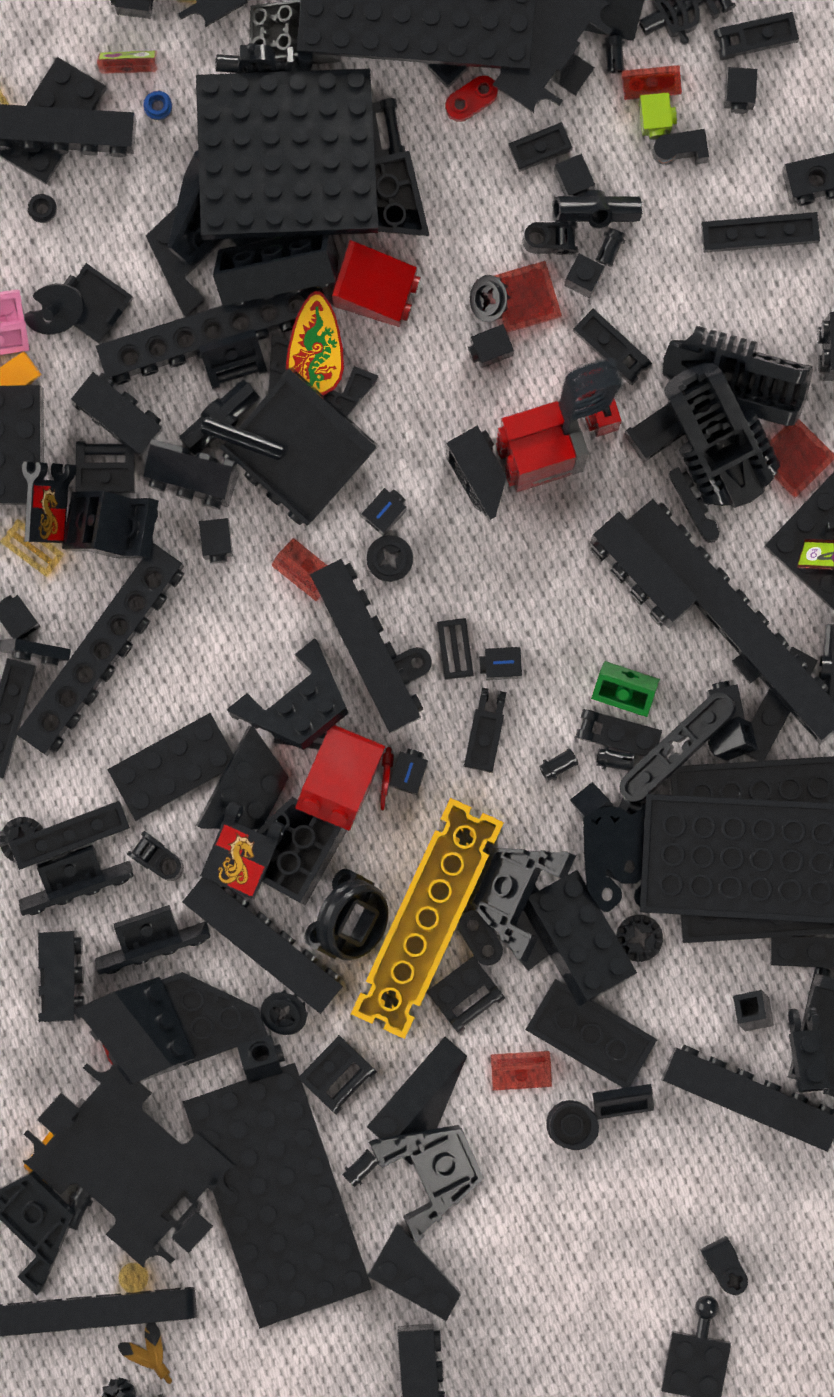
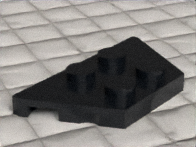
[196,726,289,829]

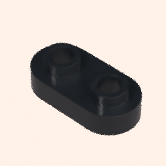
[392,647,432,682]
[458,910,503,966]

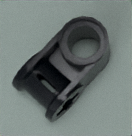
[522,222,578,255]
[126,831,184,881]
[700,1236,748,1295]

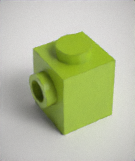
[638,93,677,140]

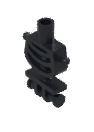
[639,0,736,45]
[215,43,313,73]

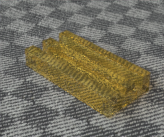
[0,519,65,577]

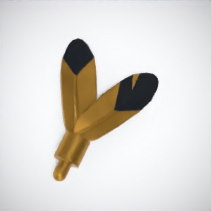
[118,1323,172,1384]

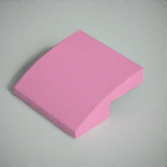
[0,289,30,355]

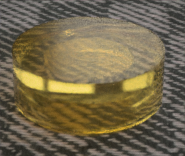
[118,1262,149,1293]

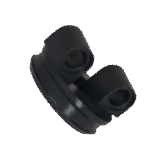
[304,869,389,961]

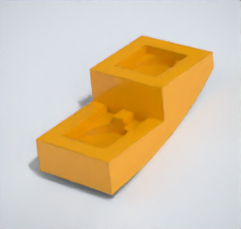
[0,352,42,386]

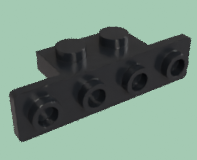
[19,845,134,916]
[95,905,211,975]

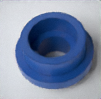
[143,91,172,120]

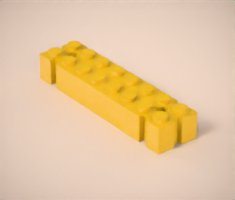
[351,798,504,1039]

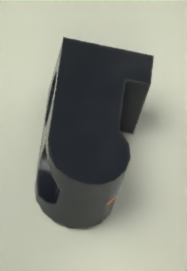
[652,129,709,165]

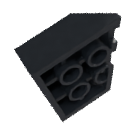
[375,151,430,236]
[446,426,507,520]
[143,439,239,510]
[257,797,347,906]
[73,977,194,1085]

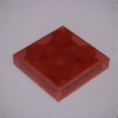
[494,261,562,333]
[770,420,834,498]

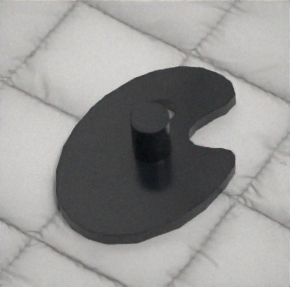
[24,283,84,335]

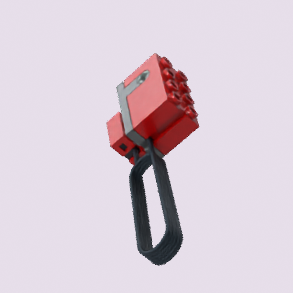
[495,359,623,492]

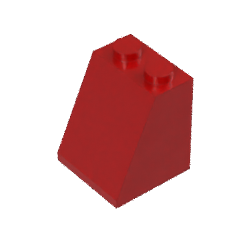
[332,240,421,327]
[295,725,386,831]

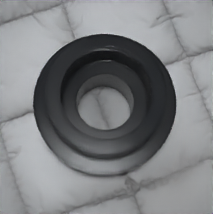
[27,194,57,223]

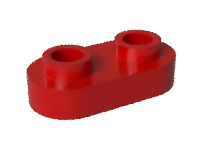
[445,75,498,122]

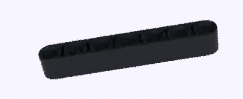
[0,1287,198,1337]

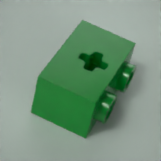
[591,661,660,717]

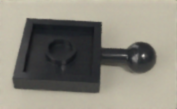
[661,1296,731,1397]

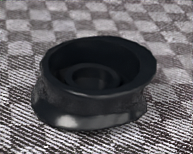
[546,1100,599,1150]

